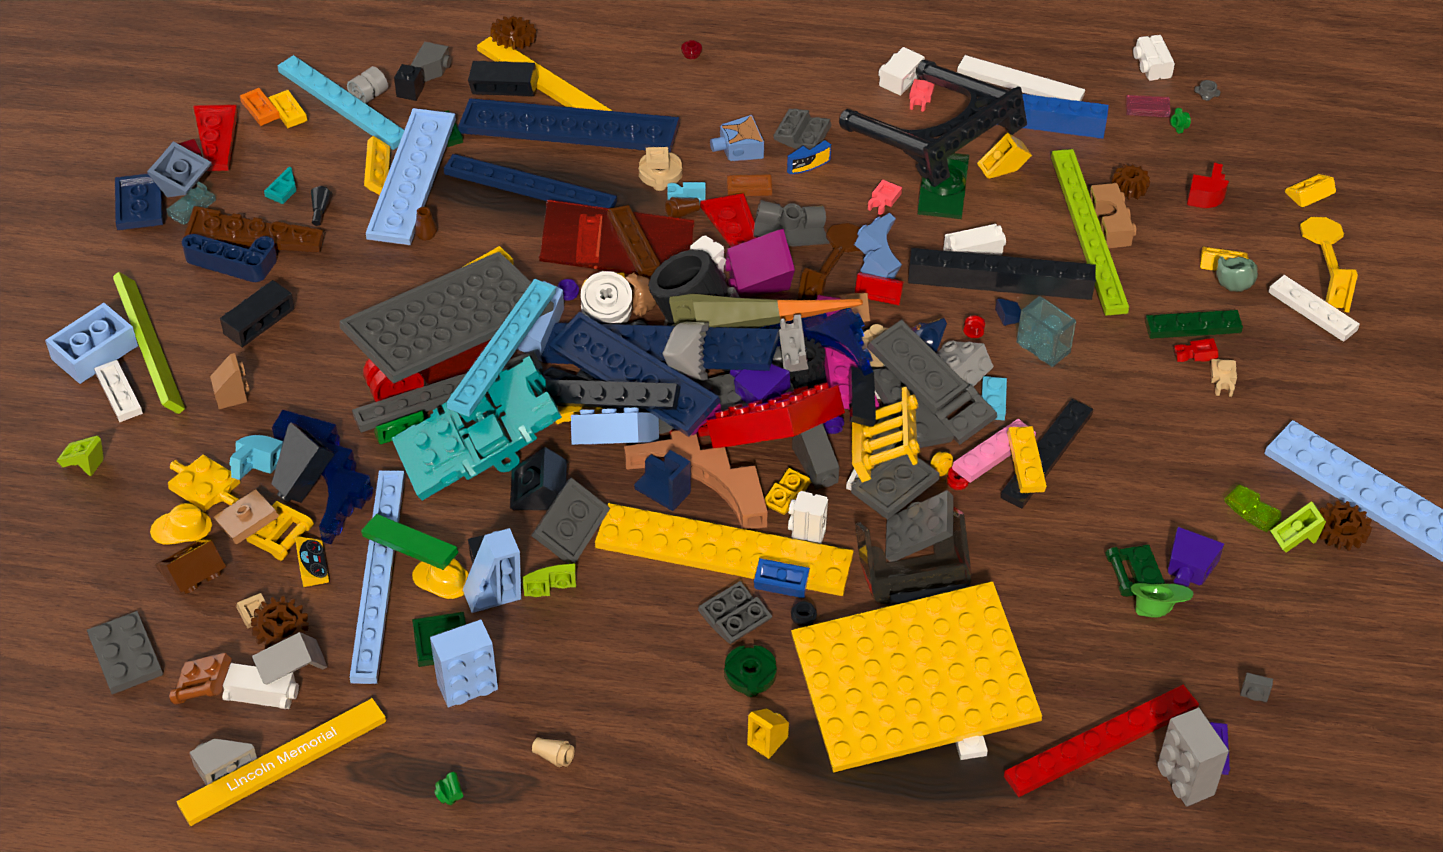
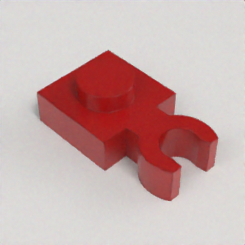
[1174,338,1218,362]

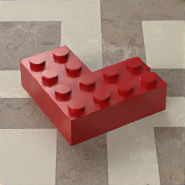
[706,382,845,448]

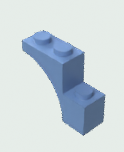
[854,213,902,279]

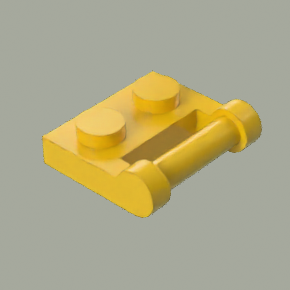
[246,501,314,561]

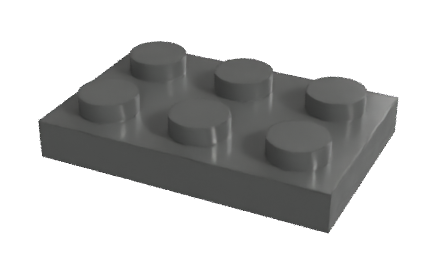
[851,454,939,520]
[531,478,610,564]
[885,490,953,563]
[87,611,163,694]

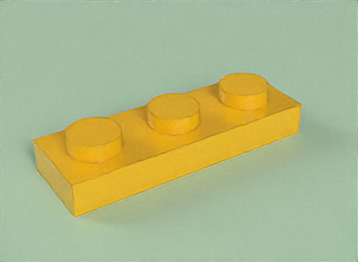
[364,136,390,195]
[1007,426,1047,493]

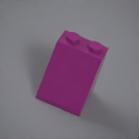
[724,229,795,298]

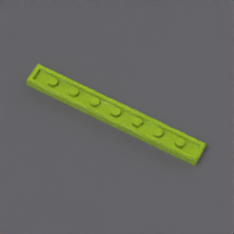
[113,272,185,414]

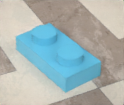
[981,376,1007,421]

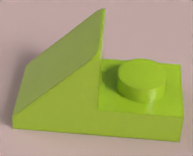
[57,435,104,476]
[1270,501,1326,553]

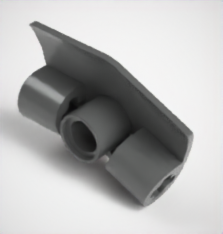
[753,200,830,246]

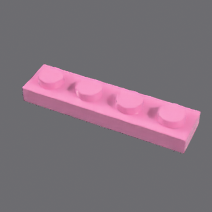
[952,419,1036,483]

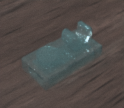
[167,182,216,225]

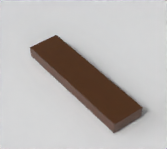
[607,205,661,277]

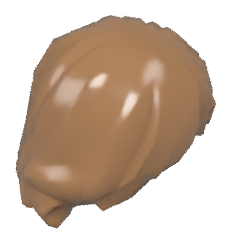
[625,273,657,317]

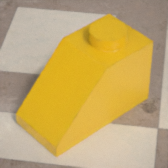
[977,133,1032,179]
[747,709,789,759]

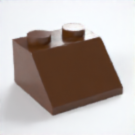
[155,539,226,594]

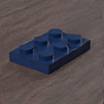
[115,174,163,230]

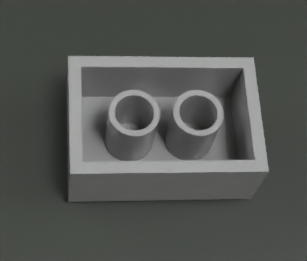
[1158,708,1229,807]

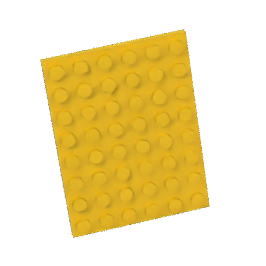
[791,581,1042,773]

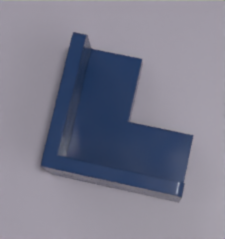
[634,450,691,511]

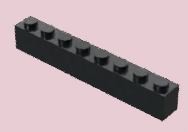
[908,248,1096,300]

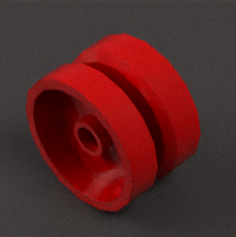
[363,359,424,402]

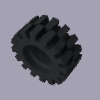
[781,337,825,382]

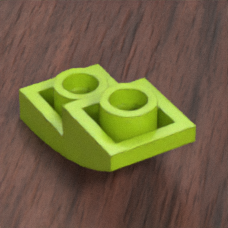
[523,564,576,597]

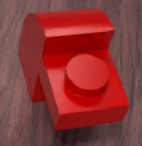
[1187,163,1229,208]

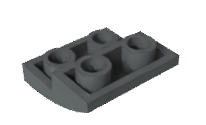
[773,109,832,150]
[698,581,773,644]

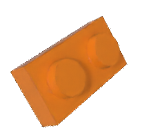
[240,88,280,126]

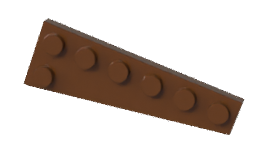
[184,206,324,253]

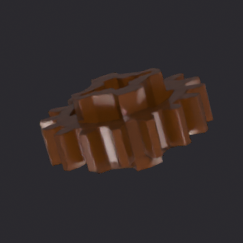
[490,16,536,50]
[1319,500,1372,551]
[251,596,309,649]

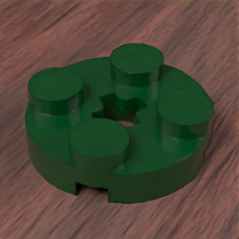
[724,645,777,697]

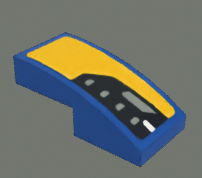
[787,140,831,174]

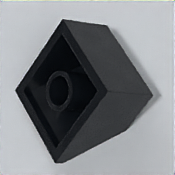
[510,447,567,511]

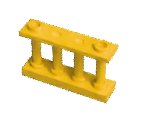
[852,387,920,482]

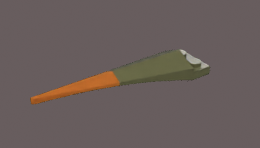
[669,294,863,328]

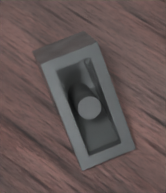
[410,41,452,82]

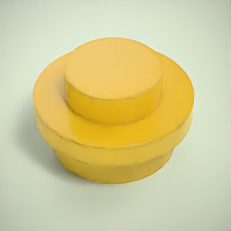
[931,452,953,476]

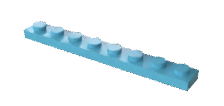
[277,55,404,150]
[447,279,556,417]

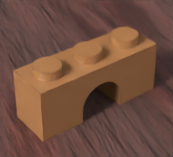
[1090,183,1136,248]

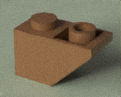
[210,353,250,409]

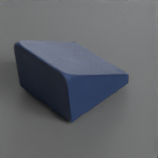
[995,299,1026,326]

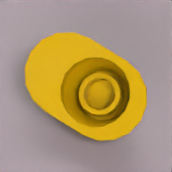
[150,503,212,545]
[412,559,469,599]

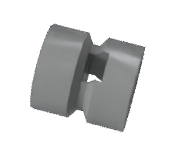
[347,66,388,104]

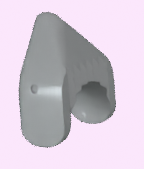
[663,322,709,380]

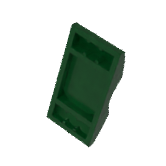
[917,153,969,219]

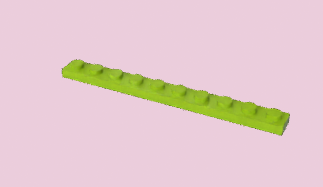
[1051,149,1129,316]

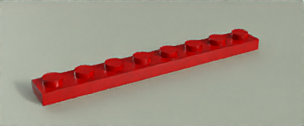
[1004,684,1199,797]

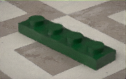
[1145,310,1243,339]

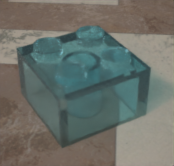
[1016,296,1076,367]

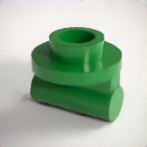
[435,772,463,805]

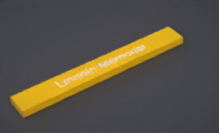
[176,698,386,826]

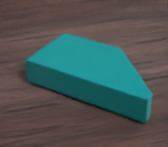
[264,167,296,204]

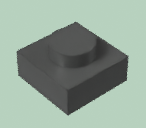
[1240,673,1273,702]

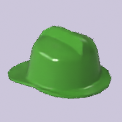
[1131,583,1193,617]

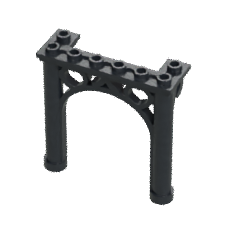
[839,59,1027,187]

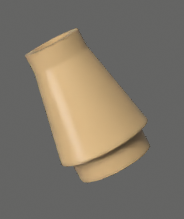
[532,737,574,767]

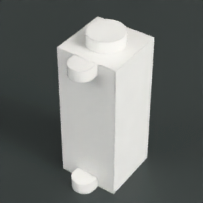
[943,224,1006,256]
[222,663,299,709]

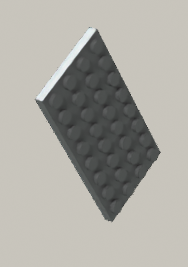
[340,252,554,383]

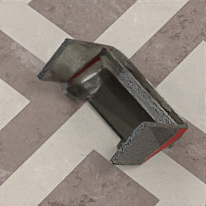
[855,506,972,604]

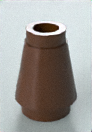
[665,197,700,219]
[415,207,437,241]

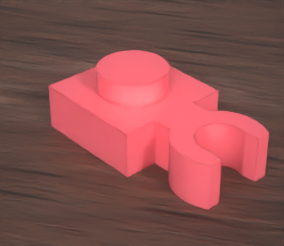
[909,79,935,112]
[868,180,902,215]

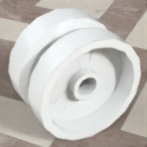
[581,271,632,325]

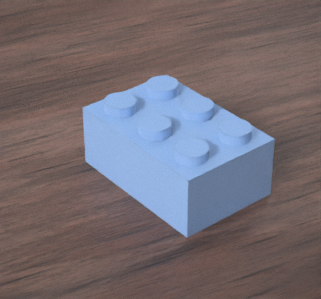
[45,303,138,384]
[430,620,498,707]

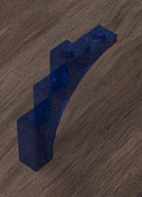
[756,308,873,376]
[272,410,373,544]

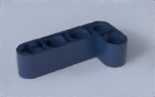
[181,234,277,282]

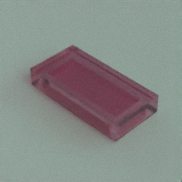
[1126,95,1171,117]

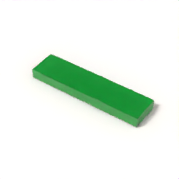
[361,514,459,570]

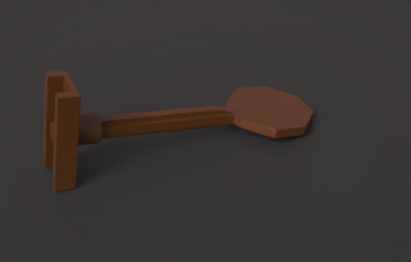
[797,223,861,316]

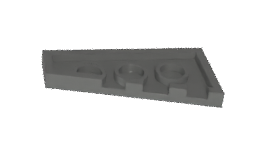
[870,368,954,448]

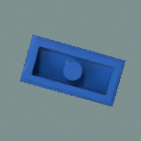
[754,558,810,598]

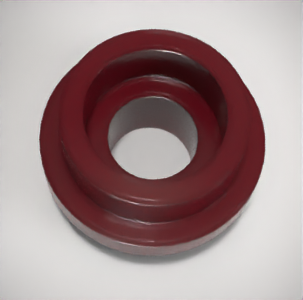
[681,40,702,59]

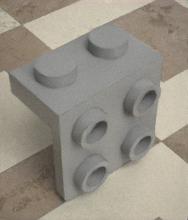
[936,340,994,394]

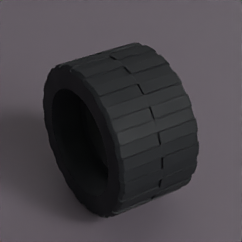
[648,250,728,324]

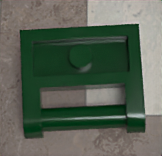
[1105,544,1165,597]

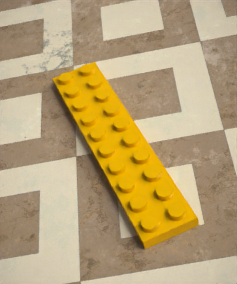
[595,503,854,596]

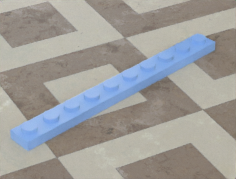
[350,471,405,684]

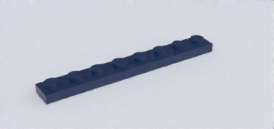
[444,154,617,217]

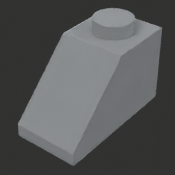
[190,739,257,785]

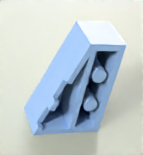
[517,281,564,361]
[571,408,659,445]
[463,528,521,613]

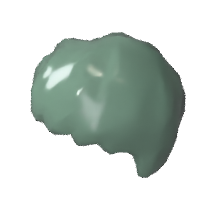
[1216,256,1258,292]

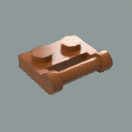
[169,653,232,705]

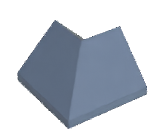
[148,141,211,197]

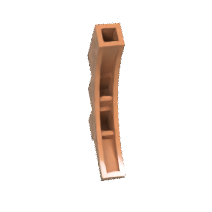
[624,431,768,530]

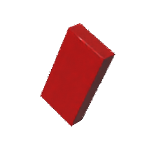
[855,272,904,305]

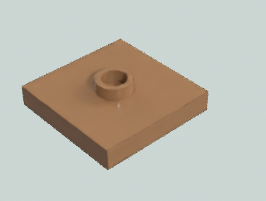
[214,489,279,545]

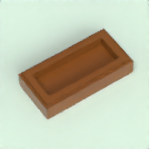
[727,175,772,196]

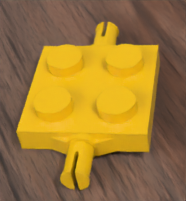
[168,455,240,512]

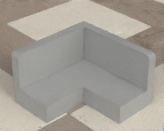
[252,632,328,685]

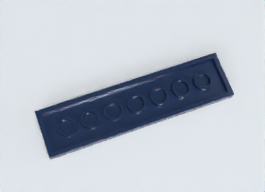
[548,312,721,437]

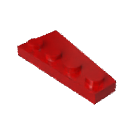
[193,105,238,171]
[700,193,757,247]

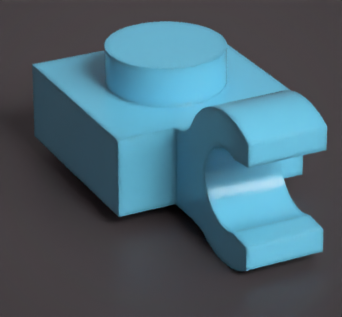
[667,182,705,203]

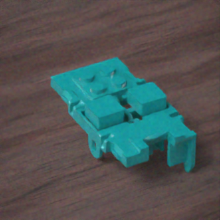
[392,356,562,501]

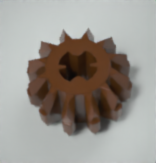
[1111,163,1150,200]

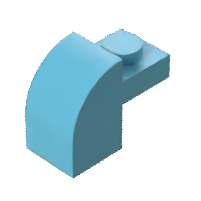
[229,435,283,480]

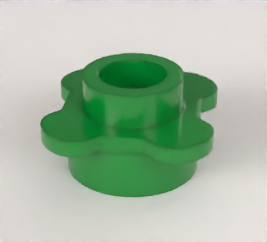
[1170,108,1191,134]

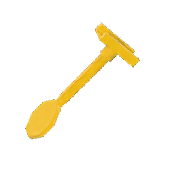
[1300,217,1358,312]

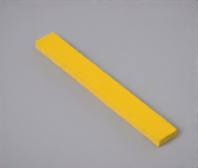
[477,37,612,111]

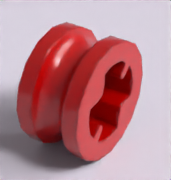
[963,316,985,338]
[947,467,969,490]

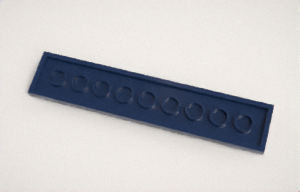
[458,98,680,153]
[540,323,780,371]

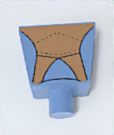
[710,115,764,161]

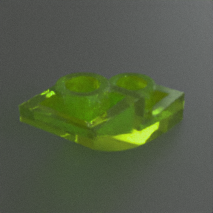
[1225,484,1281,532]

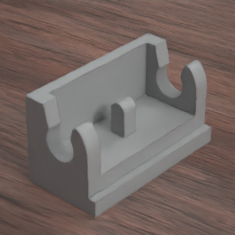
[779,314,808,372]

